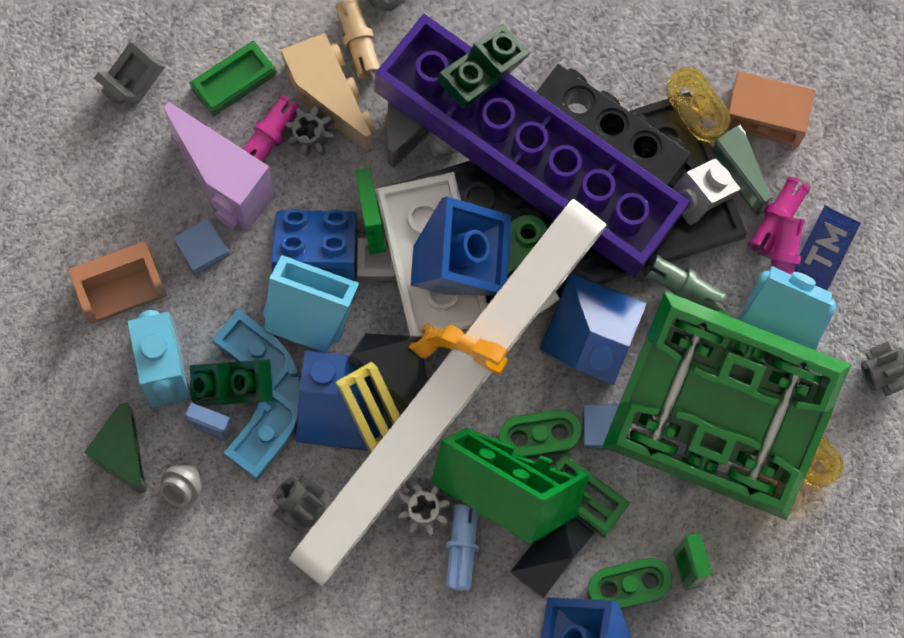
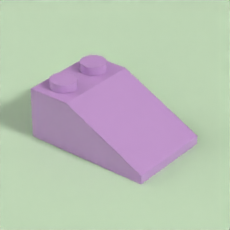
[164,102,275,232]

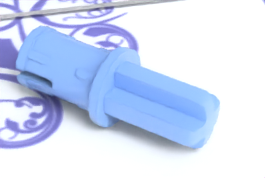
[445,504,479,591]

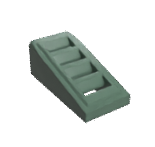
[713,125,771,215]

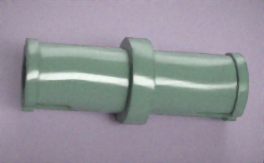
[643,254,726,311]

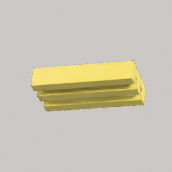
[335,362,400,453]

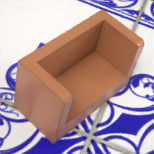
[722,71,816,147]
[68,241,167,325]

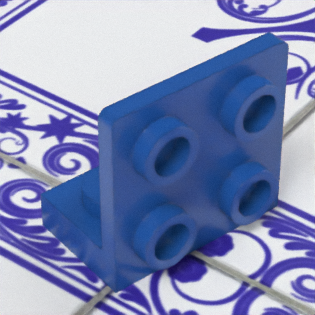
[272,209,357,300]

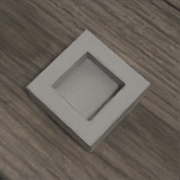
[357,238,396,281]

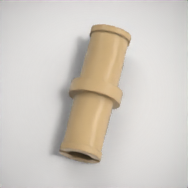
[335,0,380,79]

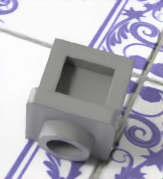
[672,158,741,225]

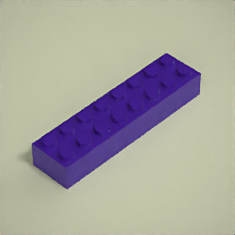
[374,13,690,278]

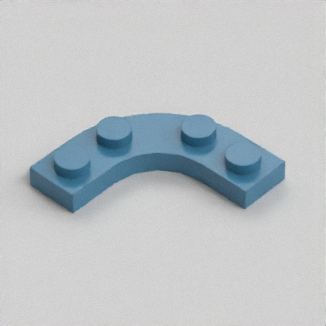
[212,309,300,481]

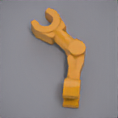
[409,323,508,375]

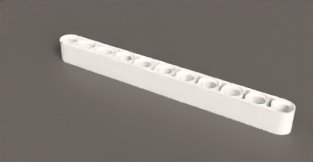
[289,199,607,586]

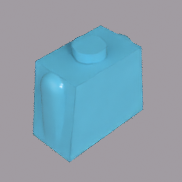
[263,255,359,353]
[737,266,836,350]
[127,310,191,408]

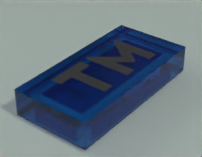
[794,205,861,290]

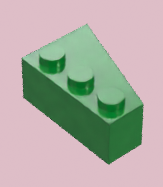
[430,428,590,544]

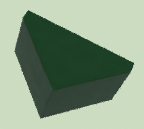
[84,402,147,493]

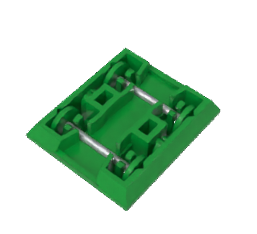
[602,291,851,520]

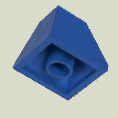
[410,197,511,296]
[540,273,647,385]
[296,350,384,451]
[541,597,631,638]

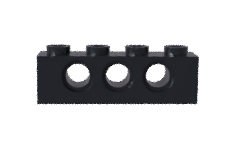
[536,64,691,187]

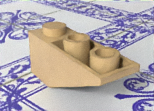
[281,33,376,151]

